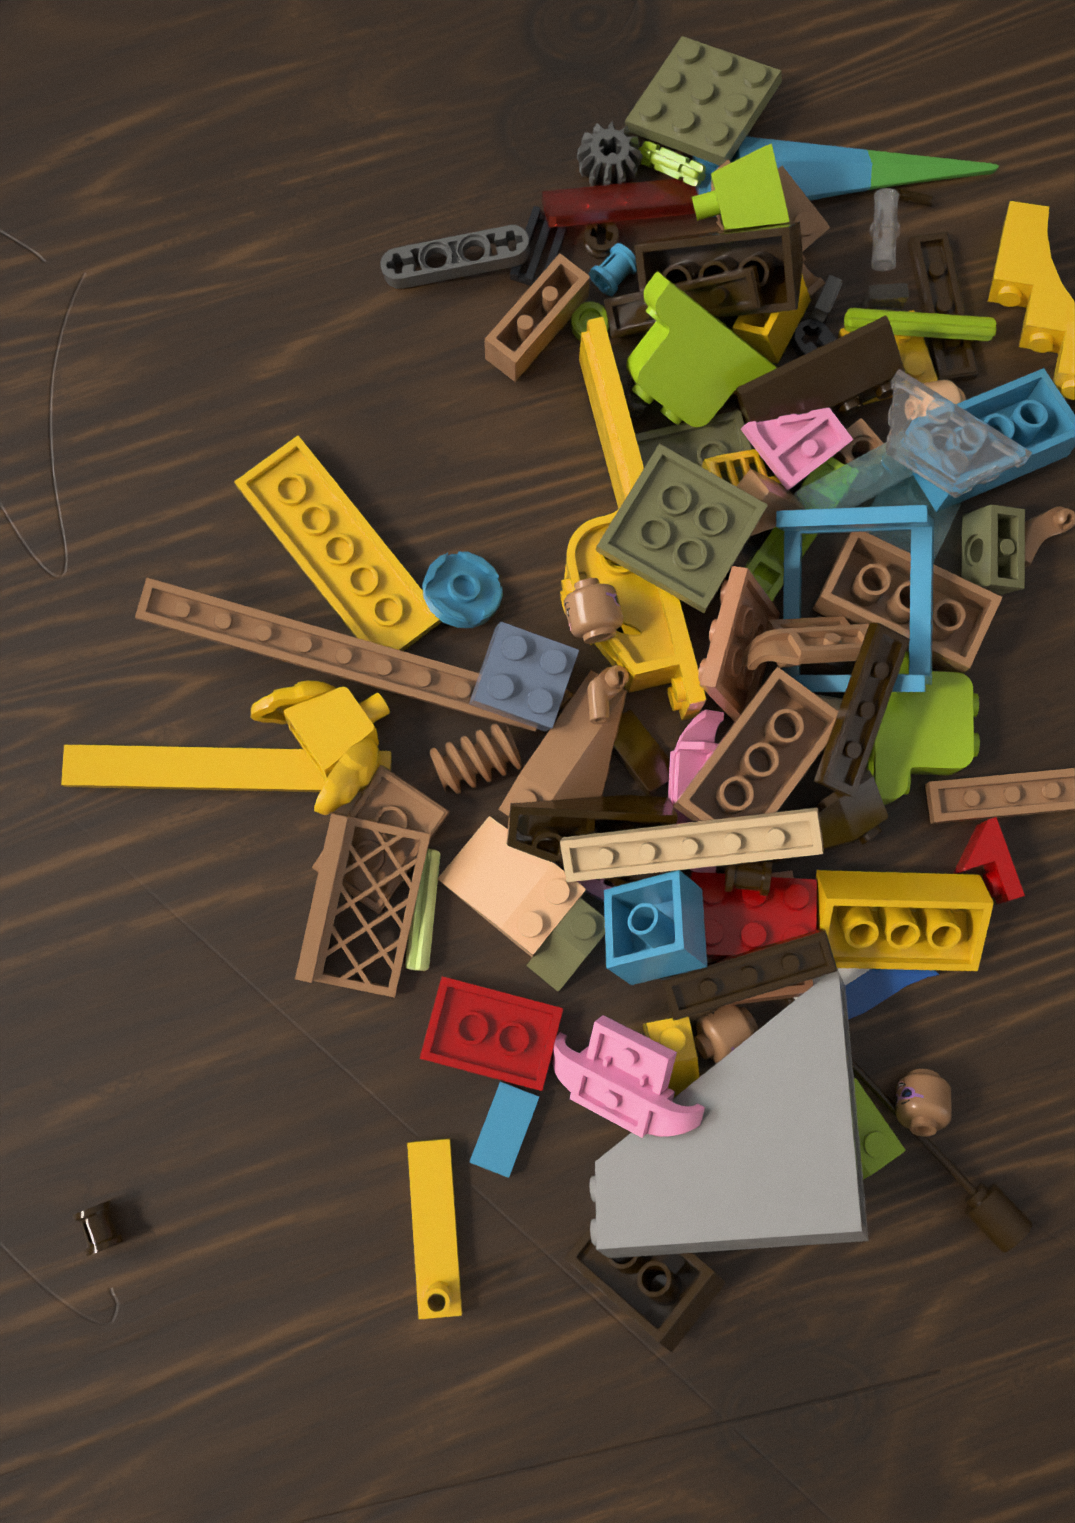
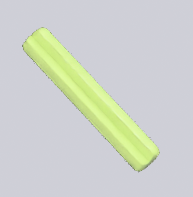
[405,848,440,971]

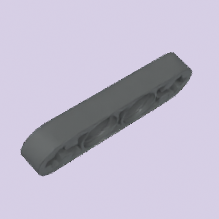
[380,225,531,289]

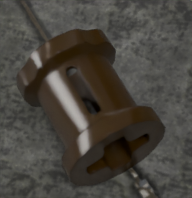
[724,860,772,897]
[72,1200,123,1256]

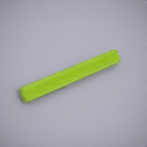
[844,308,997,341]

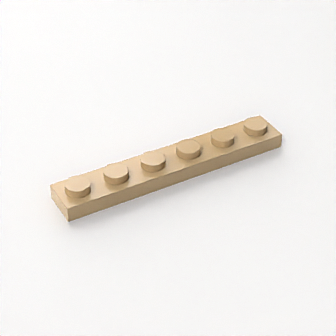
[560,808,824,882]

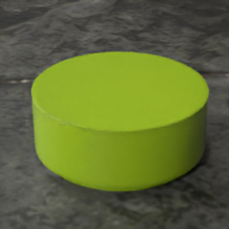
[571,302,609,341]

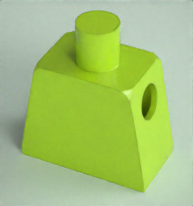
[692,144,790,230]

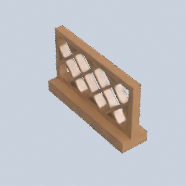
[295,812,431,998]

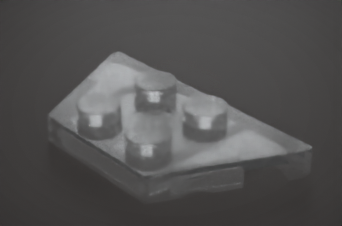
[886,369,1032,498]

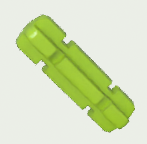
[638,141,706,187]

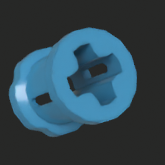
[589,243,637,297]

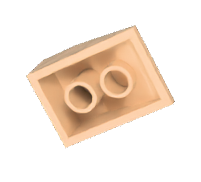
[437,816,586,957]

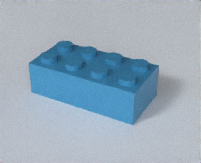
[897,368,1075,513]

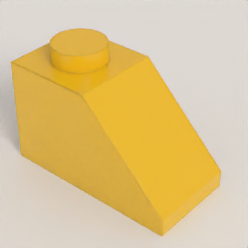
[643,1016,699,1098]

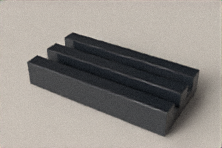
[510,206,570,286]

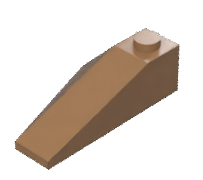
[498,670,627,816]

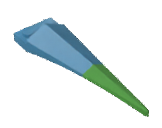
[693,137,999,217]

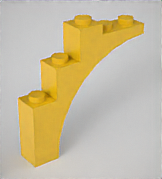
[988,201,1075,400]

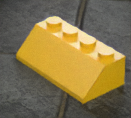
[816,870,994,971]

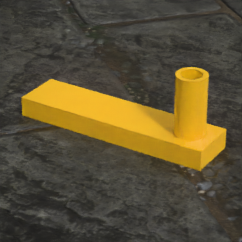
[407,1139,462,1319]

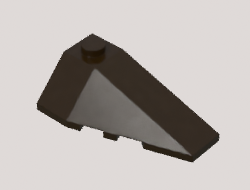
[719,769,888,874]
[506,795,678,887]

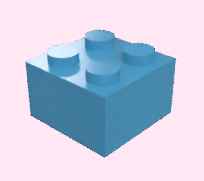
[604,870,707,985]

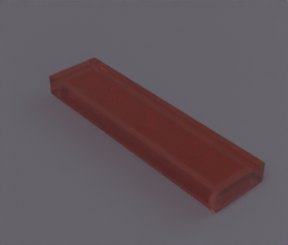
[542,178,698,228]

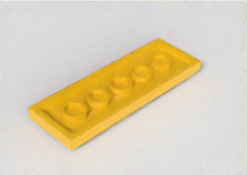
[234,436,442,651]

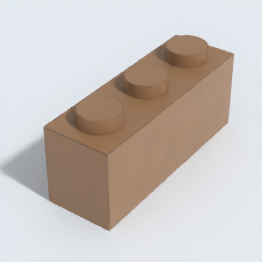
[485,253,590,382]

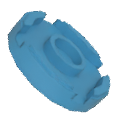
[422,551,503,628]

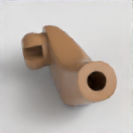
[1025,507,1075,566]

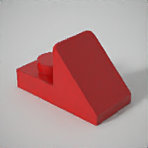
[954,817,1025,904]

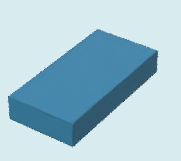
[470,1081,539,1178]

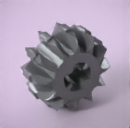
[577,120,642,192]

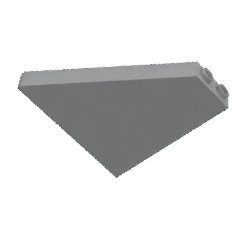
[590,971,869,1258]

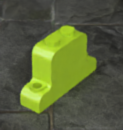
[626,271,777,427]
[867,650,980,805]

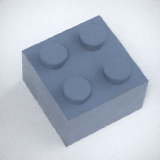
[469,622,579,731]

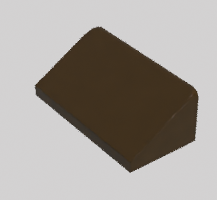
[612,709,670,796]

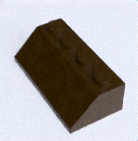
[634,221,803,318]
[737,315,905,424]

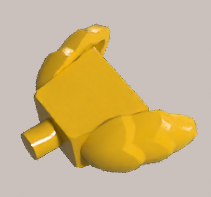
[250,680,390,815]

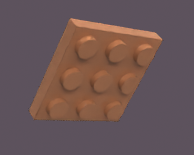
[698,566,780,722]

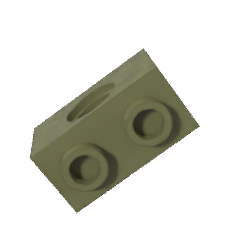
[962,504,1025,596]

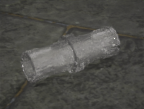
[869,188,901,271]

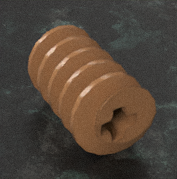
[430,724,522,794]

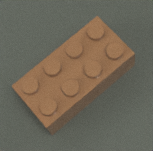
[812,532,1003,674]
[673,667,838,822]

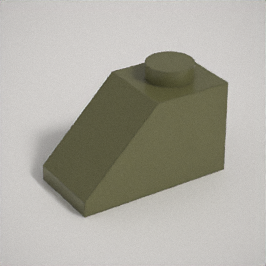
[526,898,605,992]

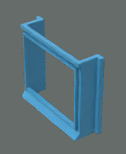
[776,505,934,692]

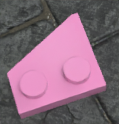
[741,408,854,491]

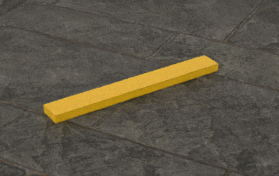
[61,745,392,793]

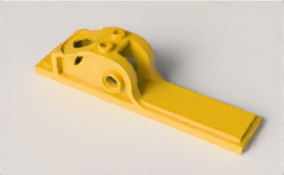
[560,317,706,721]

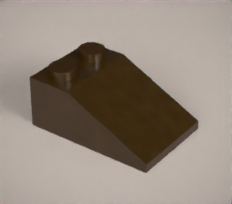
[564,1227,726,1352]

